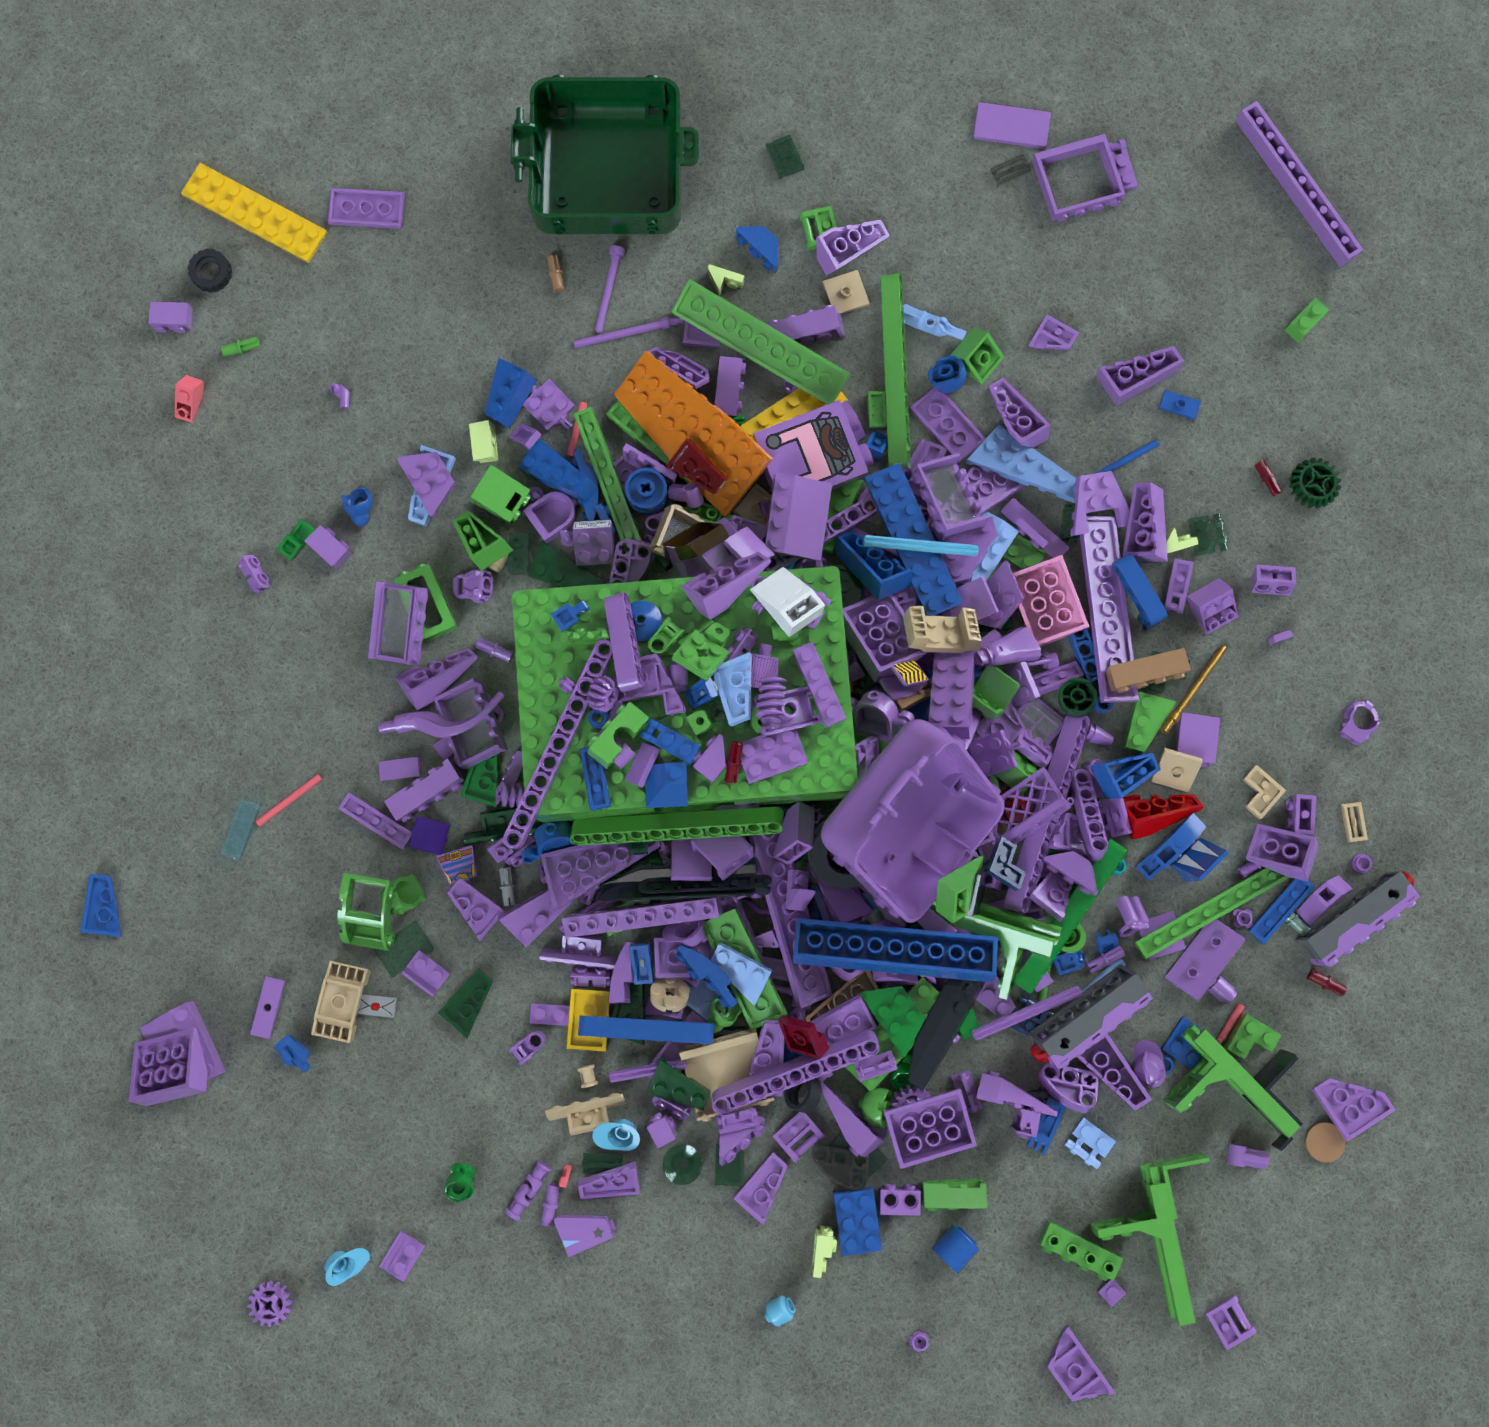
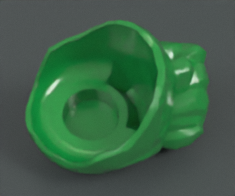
[891,1054,914,1091]
[444,1163,475,1202]

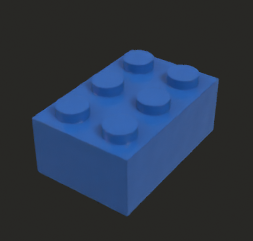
[832,1186,882,1256]

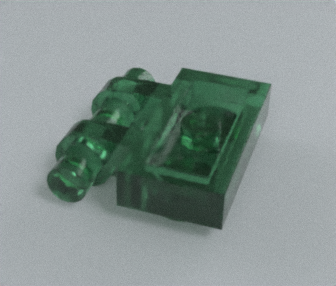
[1188,513,1228,556]

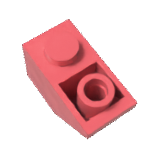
[175,375,204,423]

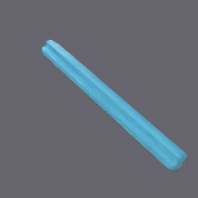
[863,535,979,556]

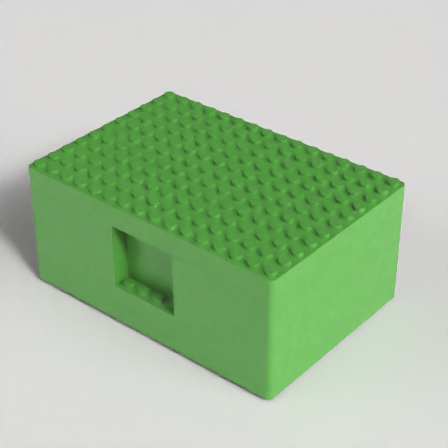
[512,566,858,823]

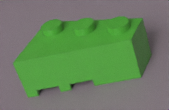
[922,1178,988,1211]

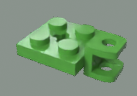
[672,623,730,681]
[652,710,714,763]

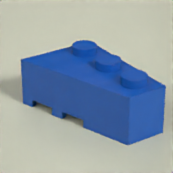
[485,358,537,429]
[1090,753,1161,799]

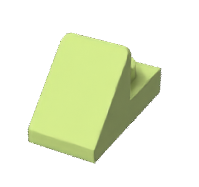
[708,264,744,296]
[1166,527,1198,553]

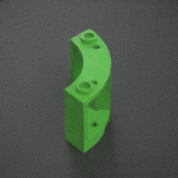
[338,873,396,951]

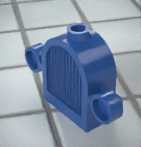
[521,821,577,863]

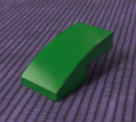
[276,519,316,561]

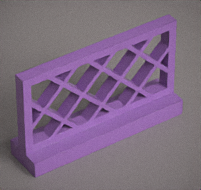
[992,767,1071,845]

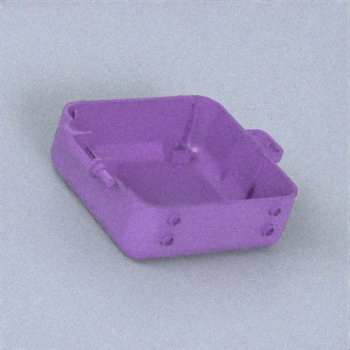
[821,719,1004,923]

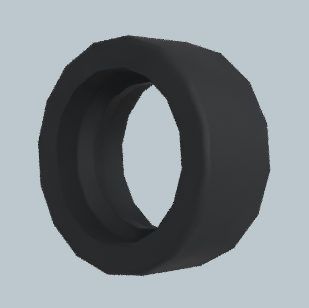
[784,1078,822,1113]

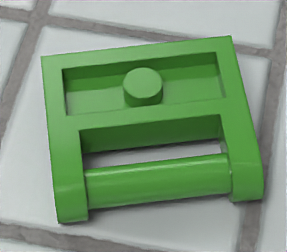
[799,206,837,251]

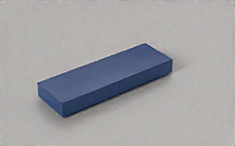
[580,747,611,811]

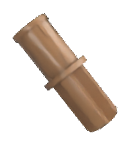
[547,254,565,293]

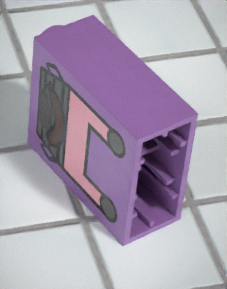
[753,400,873,491]

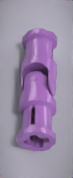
[505,1159,552,1221]

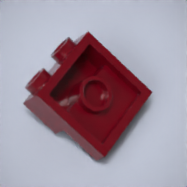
[778,1015,829,1059]

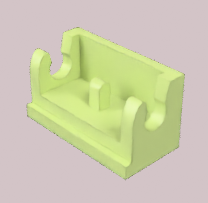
[469,420,499,463]

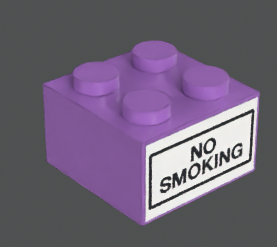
[573,520,615,566]

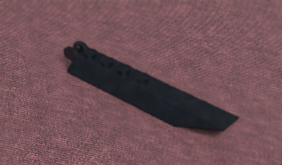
[600,863,772,901]
[908,941,1002,1090]

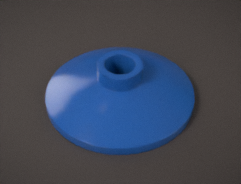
[631,601,662,642]

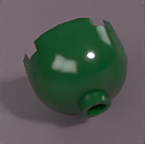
[1058,677,1098,717]

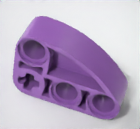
[609,539,654,584]
[1037,1063,1099,1113]

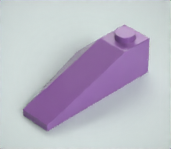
[816,220,890,276]
[988,378,1051,448]
[681,552,771,620]
[395,648,478,710]
[976,1070,1058,1117]

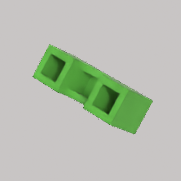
[588,702,649,769]

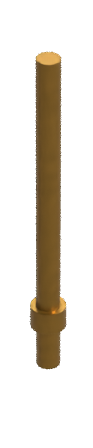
[1160,645,1227,734]

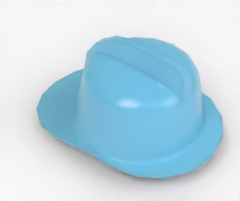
[592,1119,640,1151]
[323,1248,370,1286]

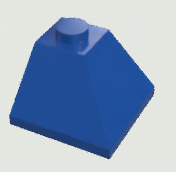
[645,762,688,808]

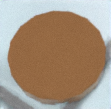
[1305,1122,1346,1163]

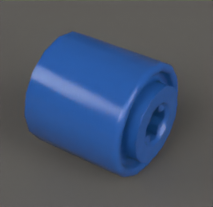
[932,1224,979,1274]

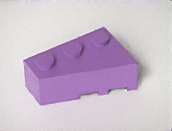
[715,356,746,416]

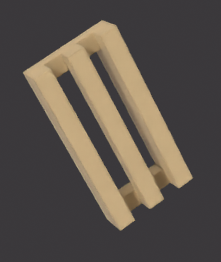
[1341,802,1368,843]

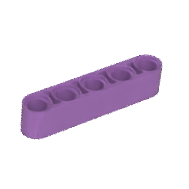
[604,592,644,693]
[1070,769,1108,862]

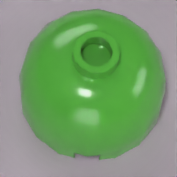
[858,1088,893,1129]

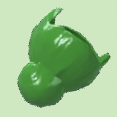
[707,996,742,1033]

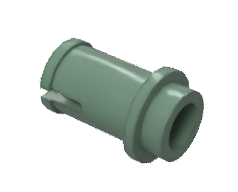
[1285,912,1310,936]

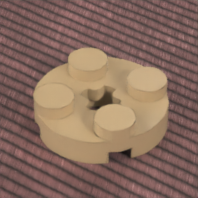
[650,978,690,1012]

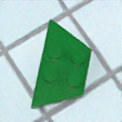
[859,986,925,1058]

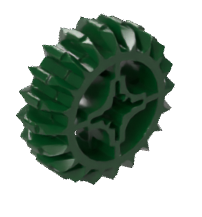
[1289,458,1342,509]

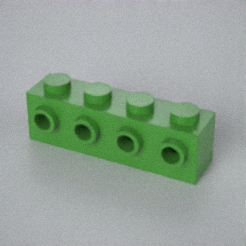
[1038,1220,1124,1281]

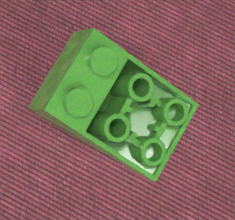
[936,856,983,923]

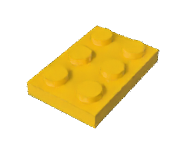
[566,989,610,1051]

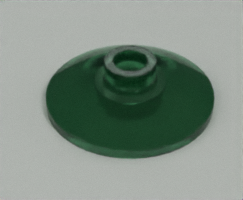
[663,1144,702,1185]

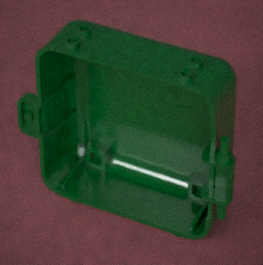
[511,75,699,235]

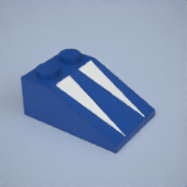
[1170,838,1229,882]

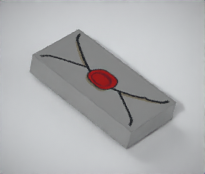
[357,994,397,1018]

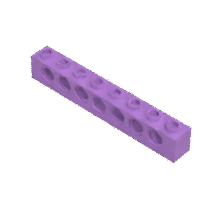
[562,897,723,938]

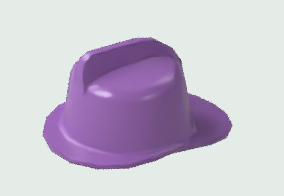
[662,920,706,948]
[1134,1040,1166,1088]

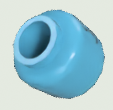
[764,1295,795,1327]

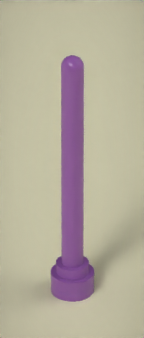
[595,245,625,333]

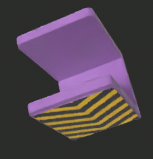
[879,660,928,700]

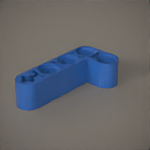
[1112,554,1168,631]

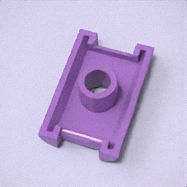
[752,686,822,736]

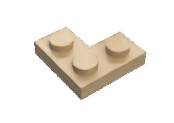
[1242,765,1286,819]

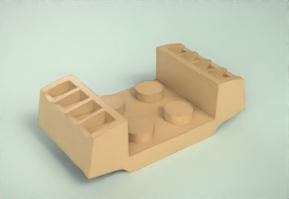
[903,606,982,653]
[311,961,371,1043]

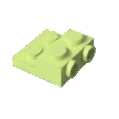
[812,1226,837,1278]

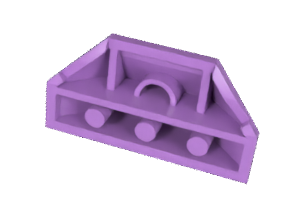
[642,347,709,390]

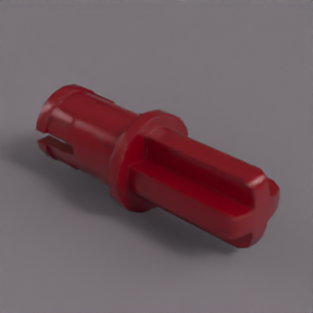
[1254,460,1282,497]
[724,741,743,784]
[1307,968,1347,996]

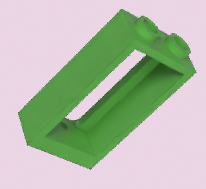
[394,564,458,644]

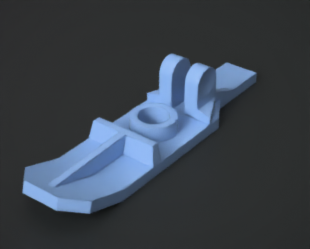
[904,304,967,340]

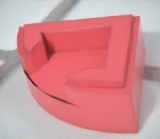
[559,1164,573,1188]

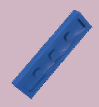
[1248,878,1315,944]

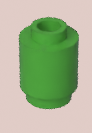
[771,622,802,642]

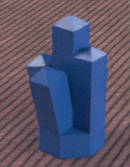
[274,1035,310,1072]

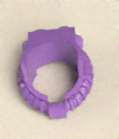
[1338,700,1380,745]

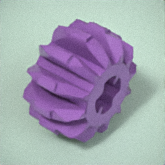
[586,675,620,712]

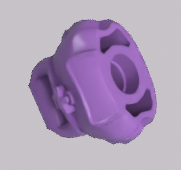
[452,568,493,603]

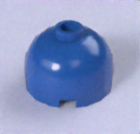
[928,355,967,394]

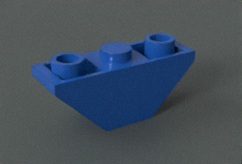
[736,227,778,273]

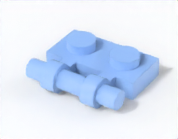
[1064,1117,1116,1169]

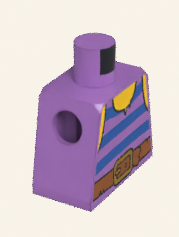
[436,845,478,885]

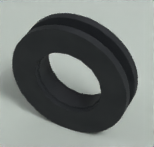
[807,818,862,889]

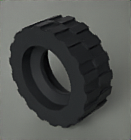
[187,249,232,293]

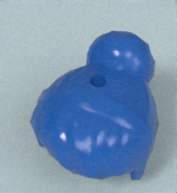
[341,487,373,527]

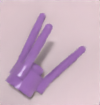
[1027,652,1059,677]

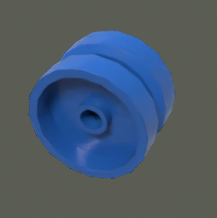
[625,468,668,515]

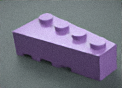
[767,305,846,345]
[1097,346,1184,406]
[384,758,465,823]

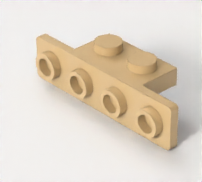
[545,1093,626,1136]

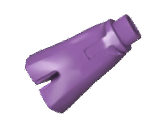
[974,626,1041,666]

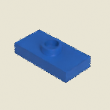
[1159,390,1201,420]

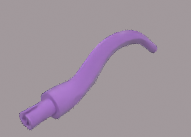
[378,691,505,738]

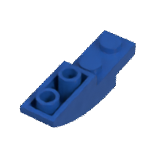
[572,449,600,521]
[1135,812,1206,881]
[675,946,738,1009]

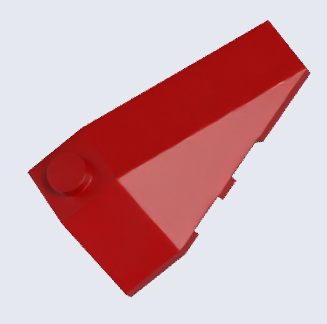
[1123,794,1204,840]

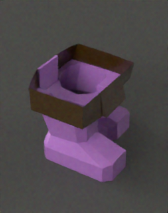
[662,522,739,578]

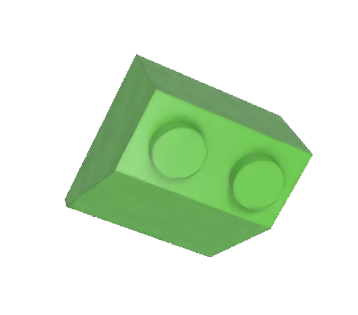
[950,328,1004,385]

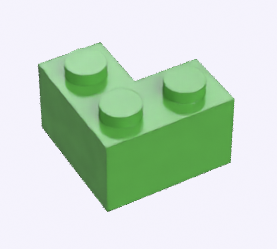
[1222,1013,1281,1059]

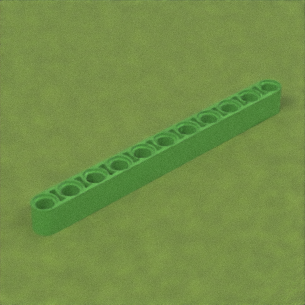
[881,273,911,469]
[570,807,784,845]

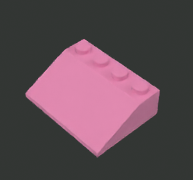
[1013,555,1089,647]

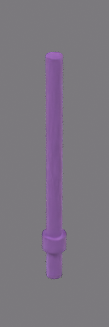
[574,317,684,348]

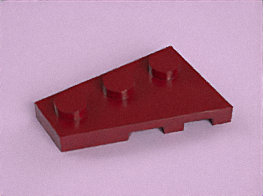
[665,439,728,494]

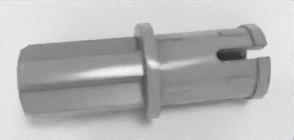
[499,867,516,906]

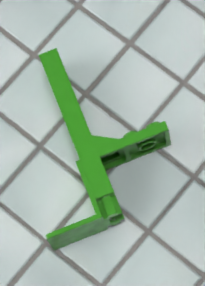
[1090,1152,1210,1326]

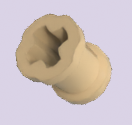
[577,1064,598,1088]

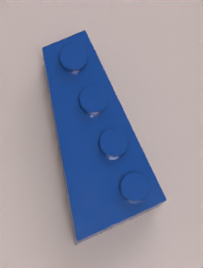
[518,438,596,503]
[834,530,913,600]

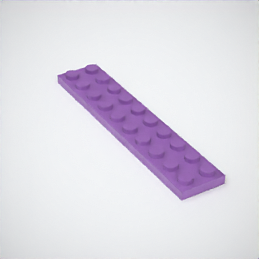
[1080,516,1139,703]
[748,807,832,1008]

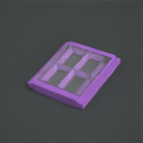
[1016,698,1065,747]

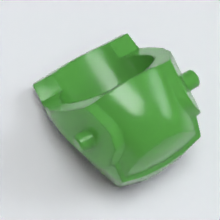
[379,874,426,915]

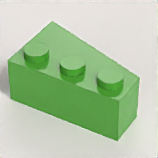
[452,510,513,571]
[1121,692,1177,754]

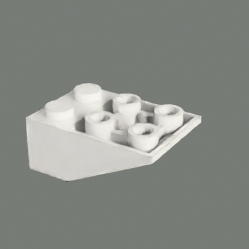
[751,567,825,637]

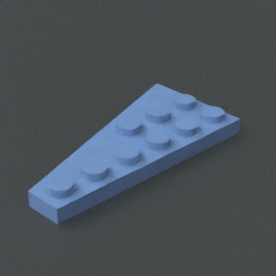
[966,424,1076,504]

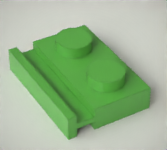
[1002,534,1046,570]

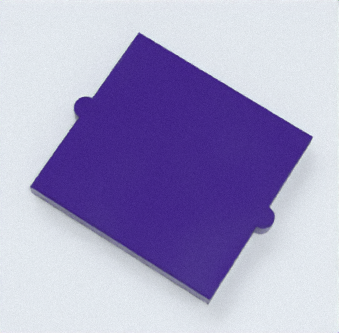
[408,816,450,855]

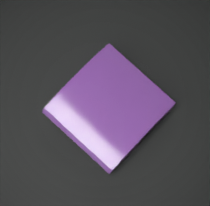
[723,527,775,559]

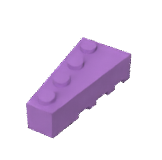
[1123,482,1168,563]
[498,886,575,947]
[1076,1033,1152,1111]

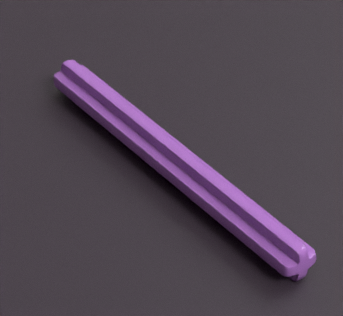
[972,986,1082,1040]

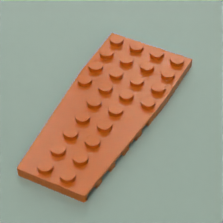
[615,351,773,517]

